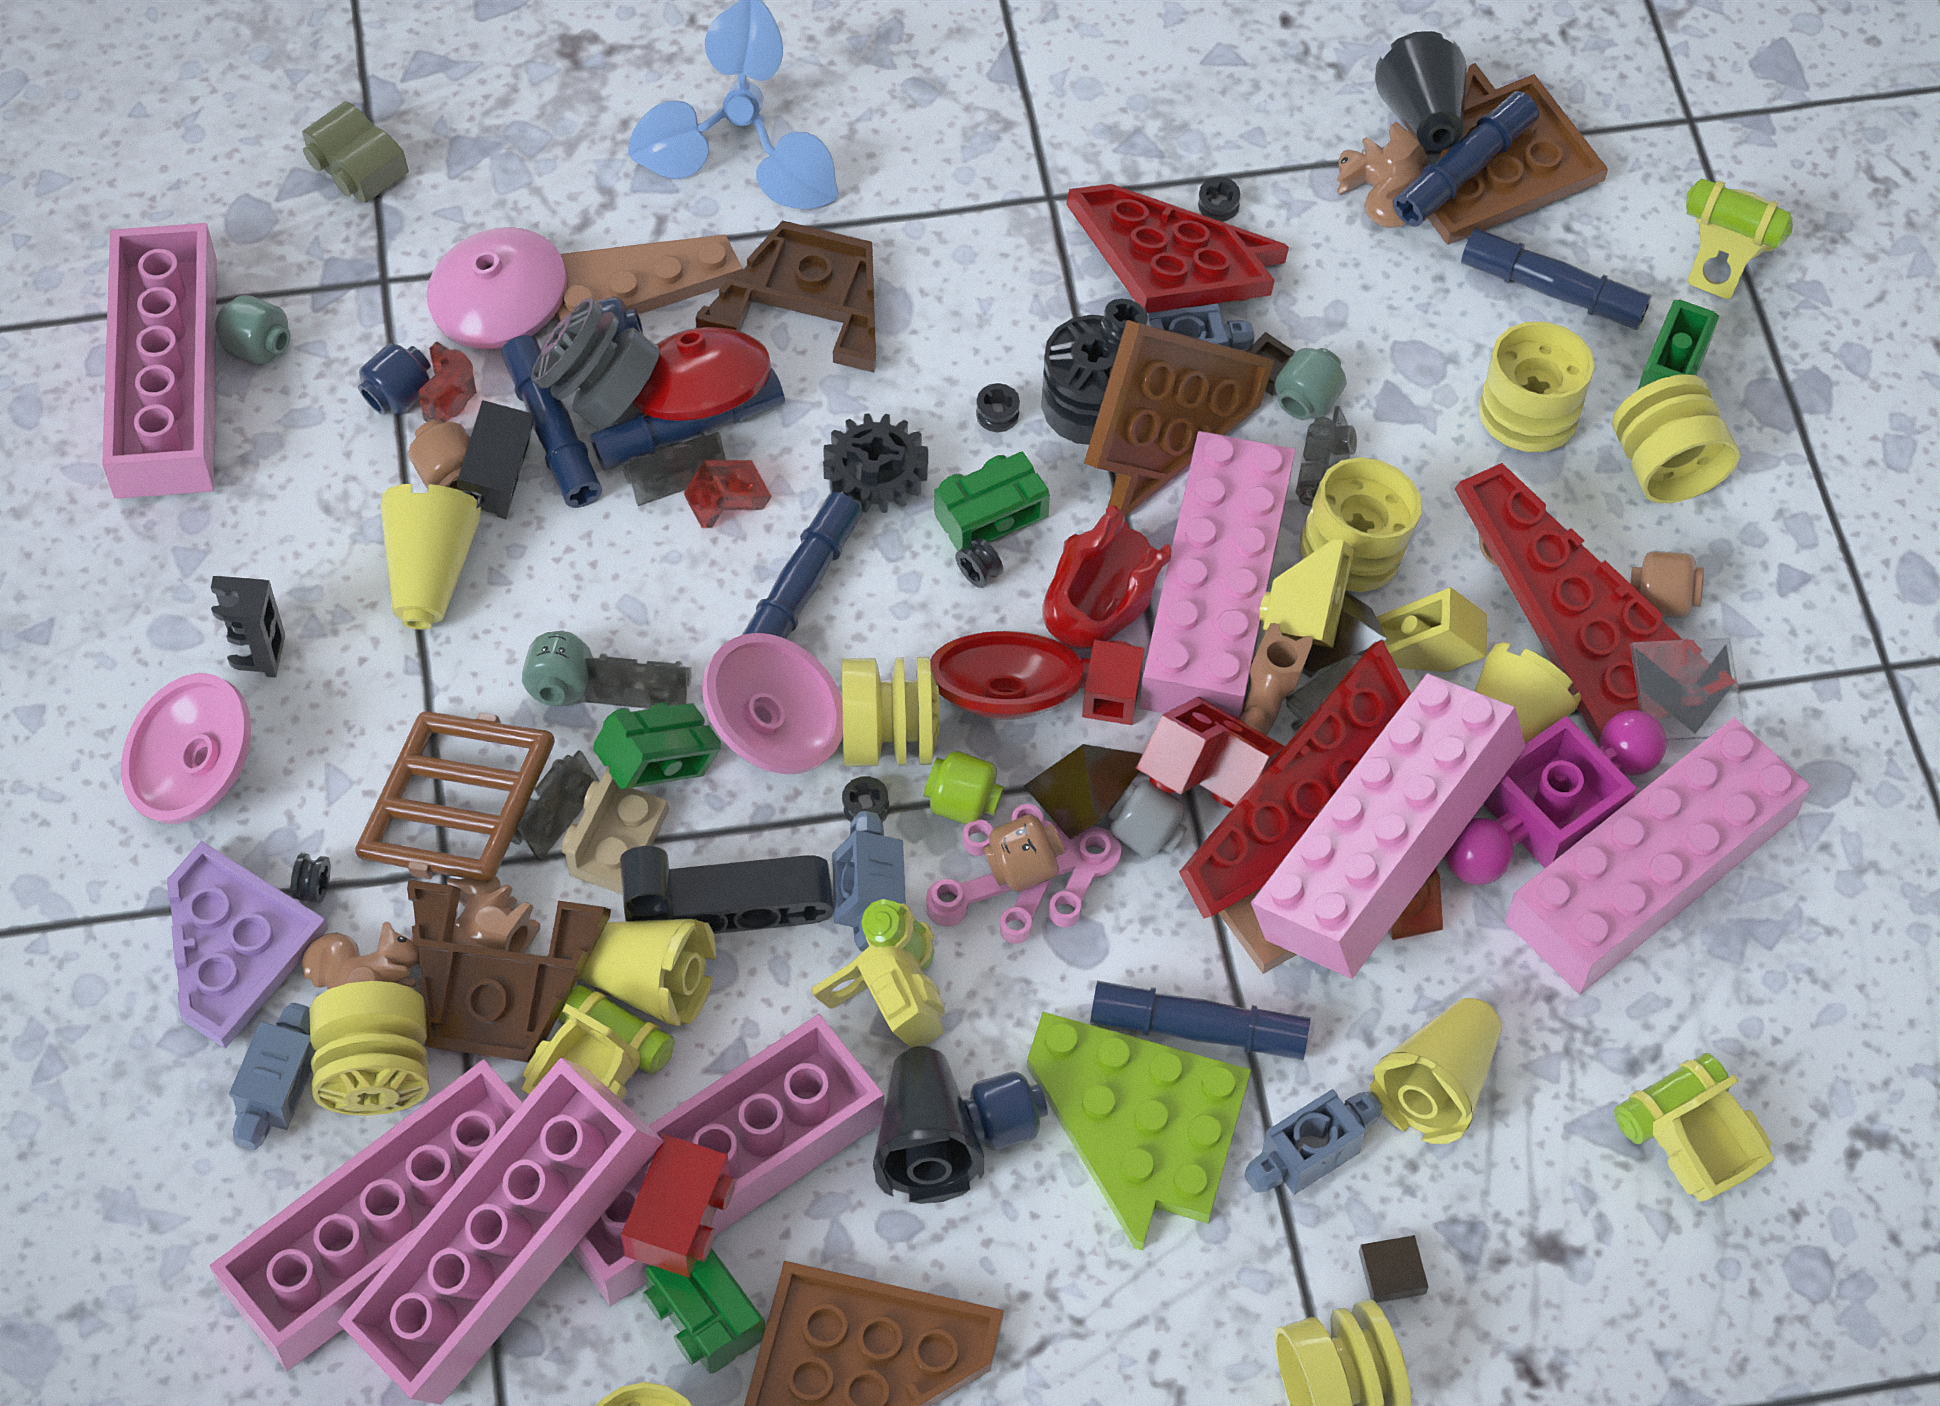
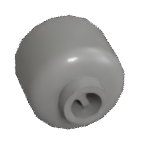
[1107,780,1188,858]

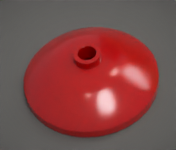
[632,327,771,421]
[930,631,1083,720]

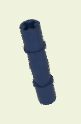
[1393,91,1539,227]
[1461,228,1652,331]
[501,335,602,508]
[590,368,785,470]
[742,492,863,639]
[1090,980,1310,1060]

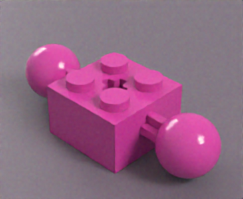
[1445,710,1667,885]

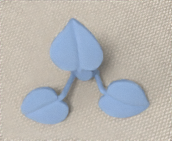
[628,0,839,209]

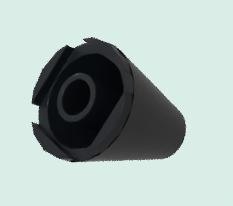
[1375,31,1467,151]
[873,1046,984,1204]

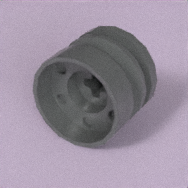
[531,297,660,429]

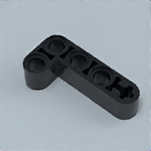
[620,846,834,934]

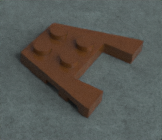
[695,220,876,373]
[407,880,611,1063]

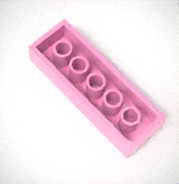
[102,223,217,499]
[1139,431,1295,720]
[1251,673,1526,979]
[1505,717,1811,995]
[571,1014,884,1307]
[337,1057,664,1405]
[209,1059,522,1372]

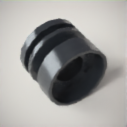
[1041,314,1121,445]

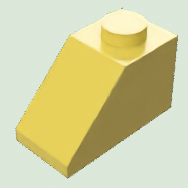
[1260,539,1354,648]
[1376,587,1487,672]

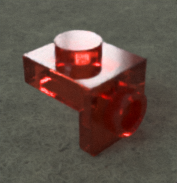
[418,341,477,423]
[684,460,772,528]

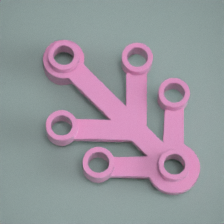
[926,804,1121,944]

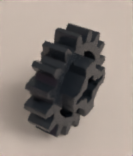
[823,413,929,513]

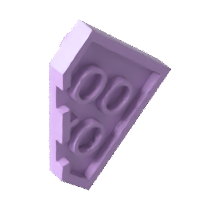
[167,841,328,1049]

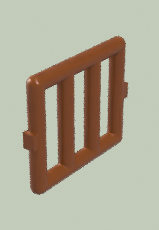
[355,711,555,882]

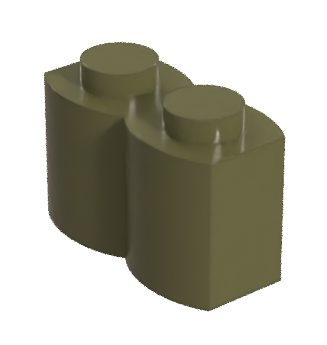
[302,101,409,203]

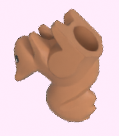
[1337,122,1427,228]
[1240,623,1313,735]
[411,876,540,965]
[301,921,420,990]

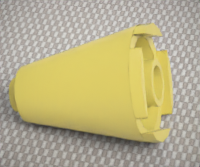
[380,484,481,630]
[1475,642,1581,744]
[578,919,716,1026]
[1370,998,1502,1144]

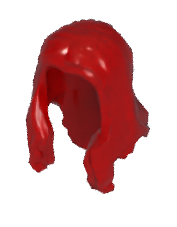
[1042,505,1172,649]

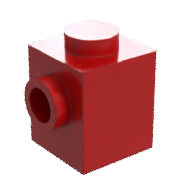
[1080,640,1145,725]

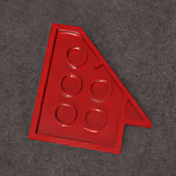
[1066,184,1289,313]

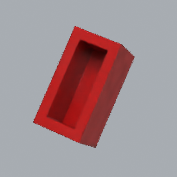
[621,1134,736,1278]

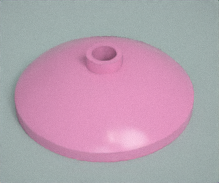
[427,227,568,349]
[702,633,843,774]
[121,673,251,824]

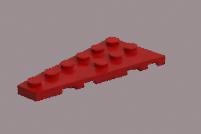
[1455,463,1735,747]
[1179,639,1411,919]

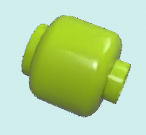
[923,751,1004,825]

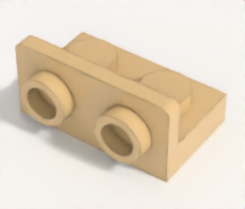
[562,767,669,894]

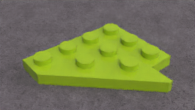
[1027,1012,1251,1250]

